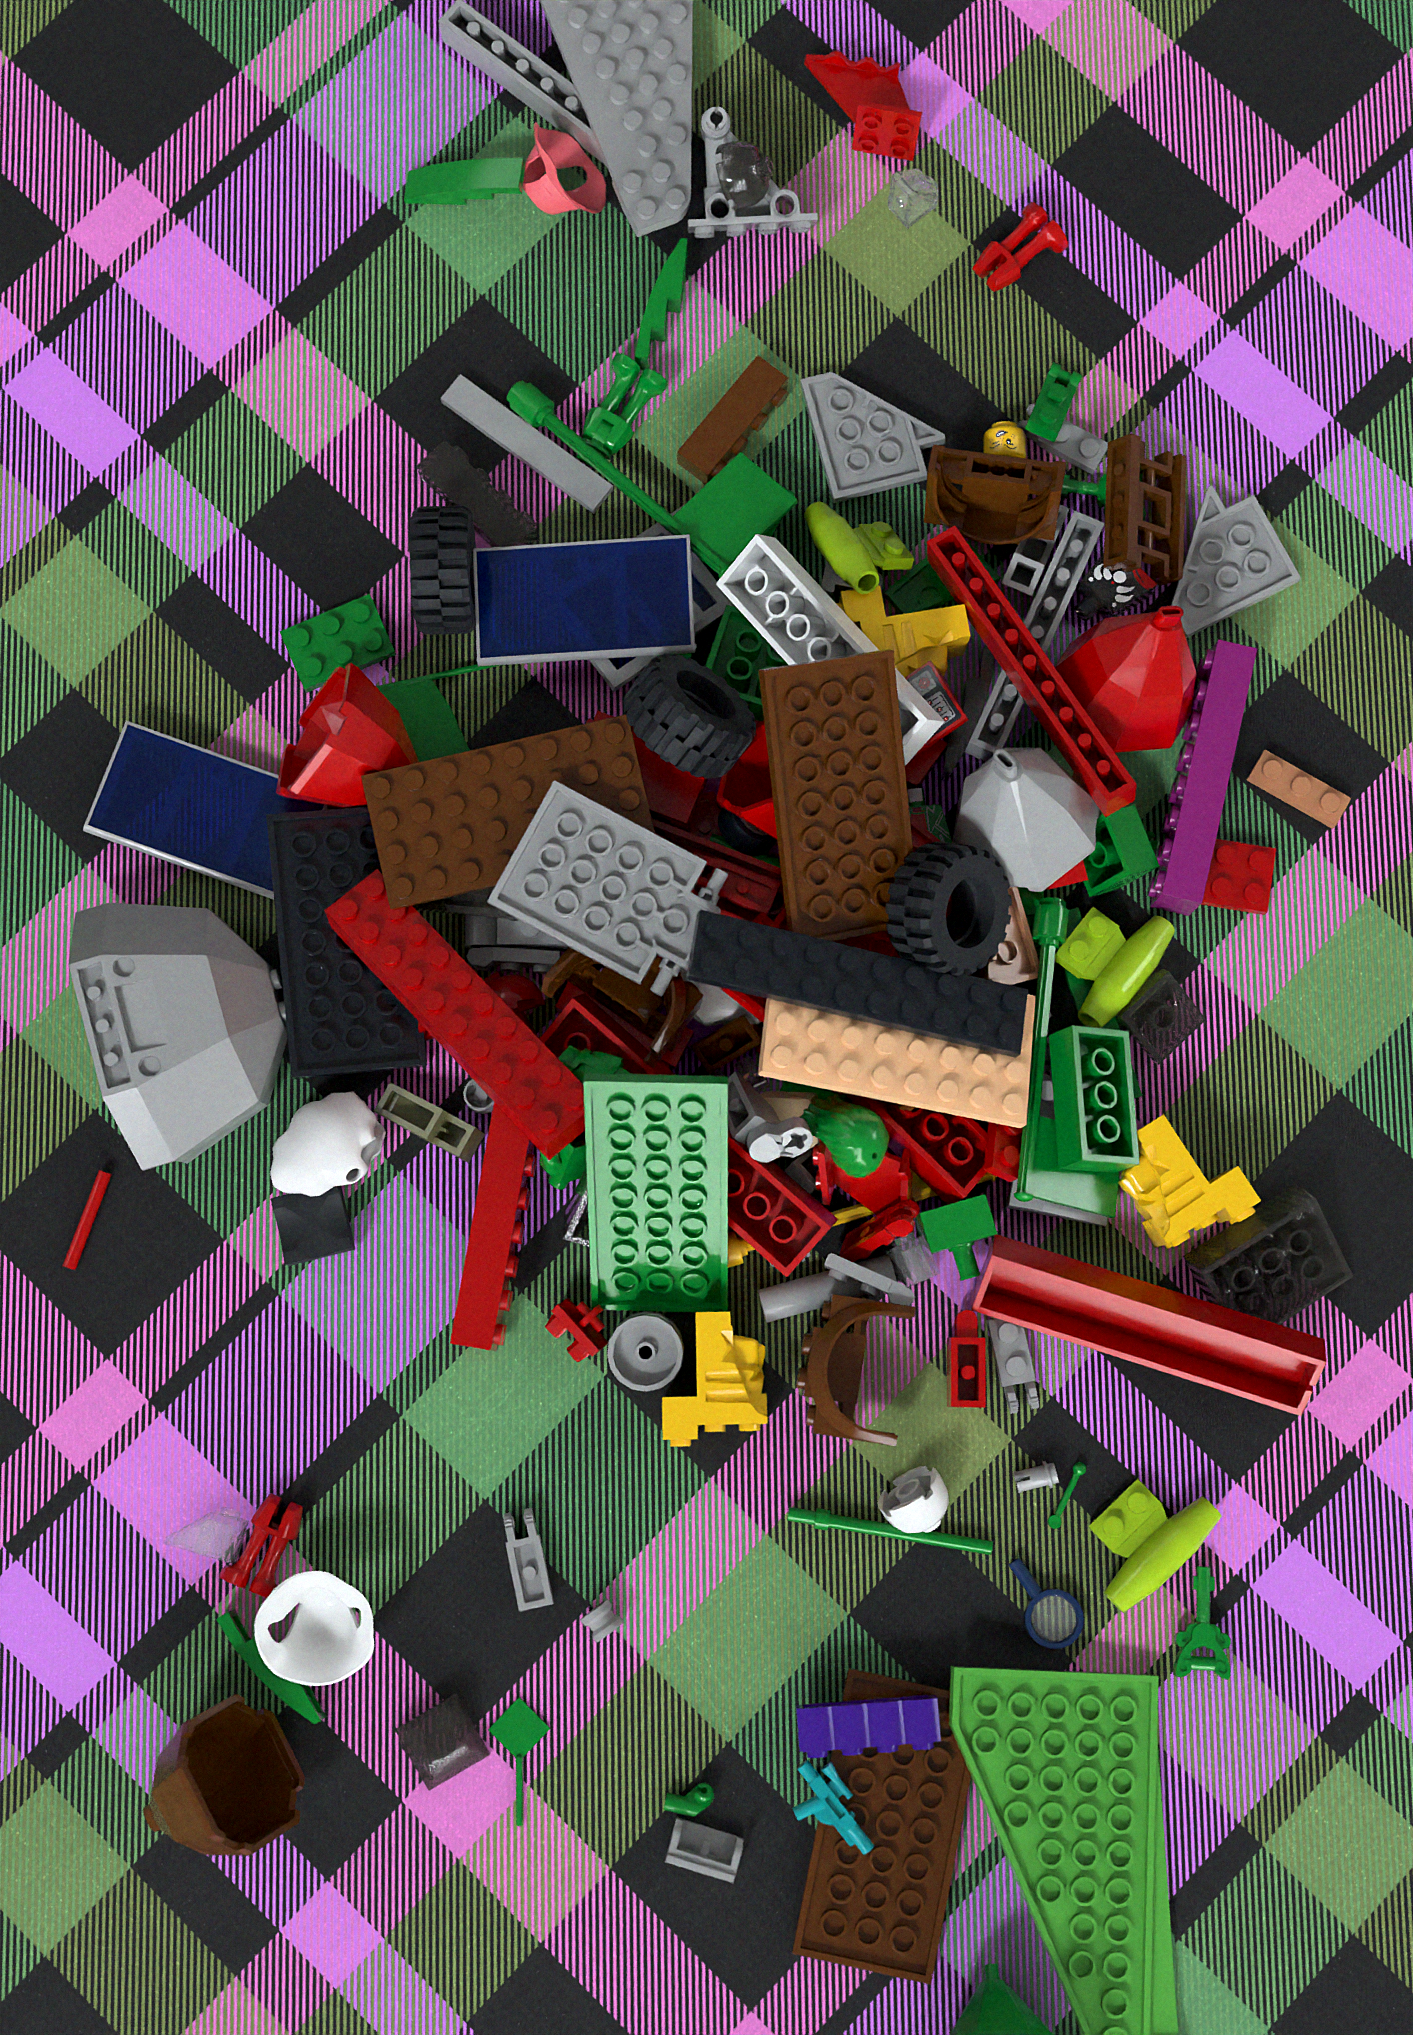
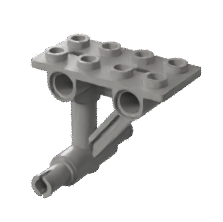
[688,106,818,238]

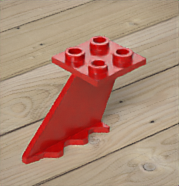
[804,51,922,161]
[813,1139,915,1238]

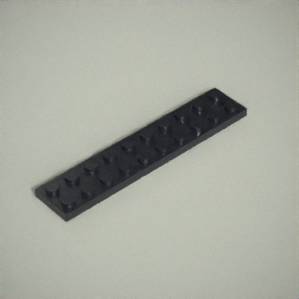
[686,909,1028,1058]

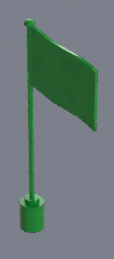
[376,616,641,762]

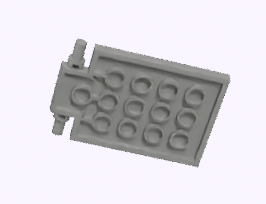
[487,780,728,996]

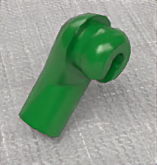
[663,1783,714,1817]

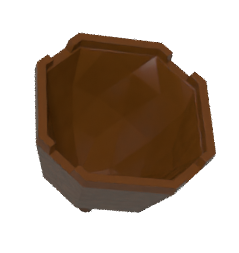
[143,1694,305,1856]

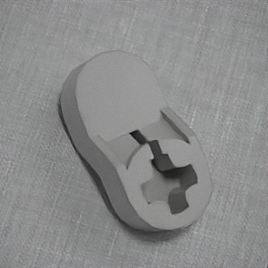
[746,1117,813,1163]

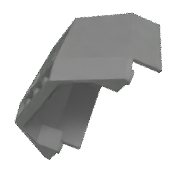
[68,903,287,1171]

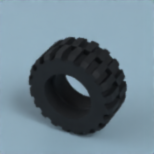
[409,506,476,635]
[624,653,756,779]
[885,842,1012,977]

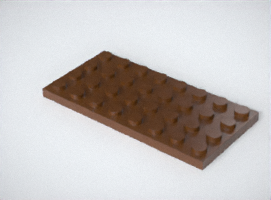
[759,649,913,941]
[361,714,655,910]
[792,1667,971,1985]

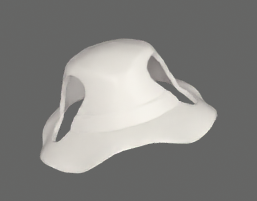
[255,1571,374,1686]

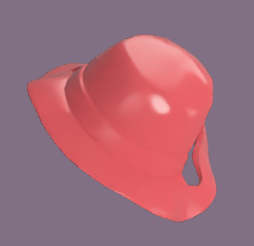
[523,122,606,215]

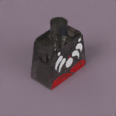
[1074,553,1157,622]

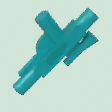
[792,1760,874,1855]

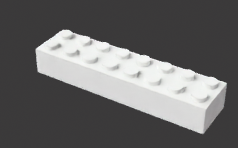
[716,534,945,766]

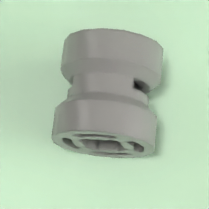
[463,1079,494,1114]

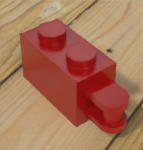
[947,1310,986,1408]

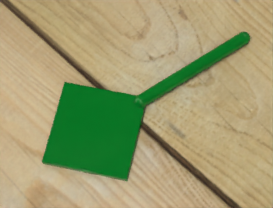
[488,1697,551,1827]

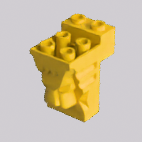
[836,585,971,678]
[1118,1114,1261,1249]
[662,1312,768,1447]

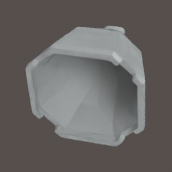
[952,747,1100,892]

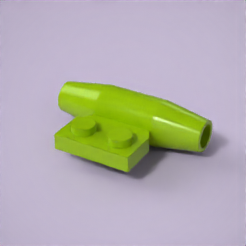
[804,502,914,594]
[1055,907,1175,1028]
[1088,1479,1222,1613]

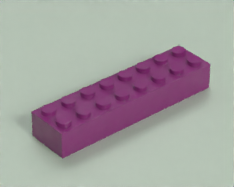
[1147,639,1257,916]

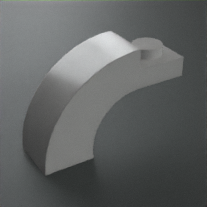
[1001,505,1069,596]

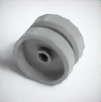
[607,1311,684,1392]

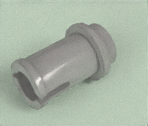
[1013,1461,1059,1493]

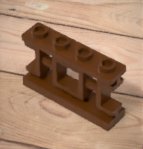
[1103,433,1187,586]

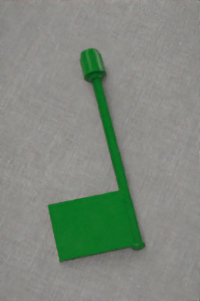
[507,381,798,579]
[1014,897,1119,1218]

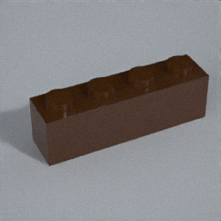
[677,355,789,485]

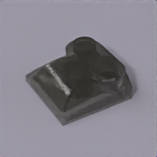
[1115,969,1206,1065]
[394,1692,490,1791]

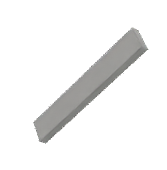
[440,374,613,514]

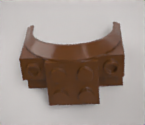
[924,444,1066,545]
[541,947,704,1068]
[796,1294,916,1446]

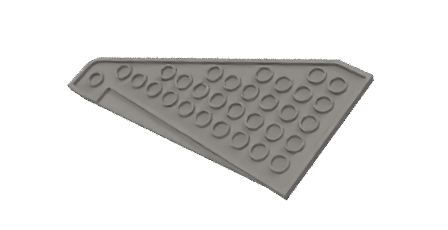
[539,0,693,237]

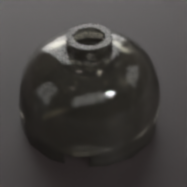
[716,140,774,211]

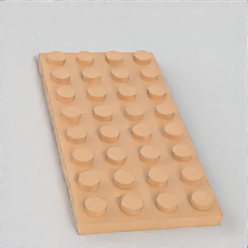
[758,994,1036,1128]

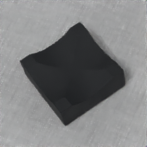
[270,1186,355,1266]

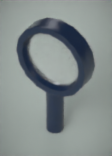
[1008,1557,1084,1649]

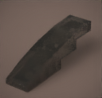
[942,648,995,781]

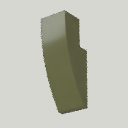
[374,1082,485,1163]

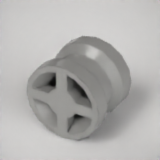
[580,1599,624,1643]

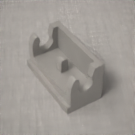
[665,1817,744,1883]

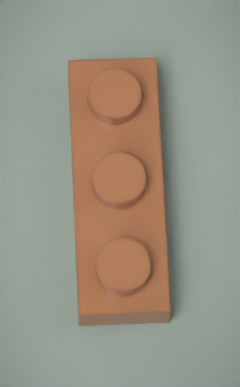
[1246,750,1351,829]

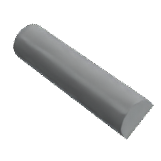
[757,1254,897,1323]

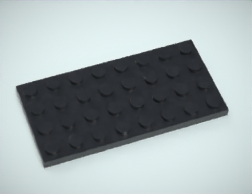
[266,807,427,1079]

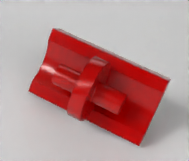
[545,1298,609,1362]

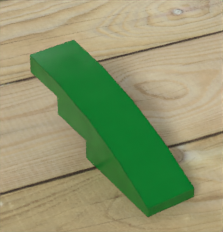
[404,158,526,205]
[635,238,688,370]
[216,1609,326,1724]

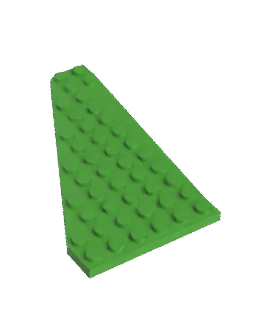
[949,1666,1178,2035]

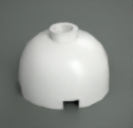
[878,1466,949,1533]

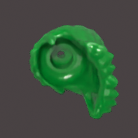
[800,1092,889,1178]

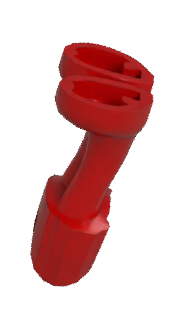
[972,202,1068,292]
[219,1493,303,1598]

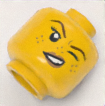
[984,421,1026,458]

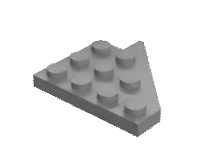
[800,372,946,503]
[1171,486,1301,638]

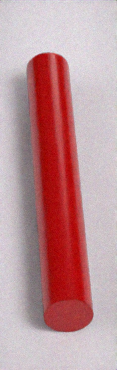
[62,1170,112,1270]

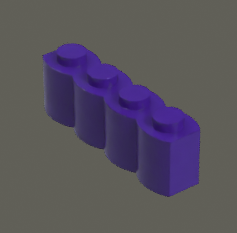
[796,1695,941,1758]

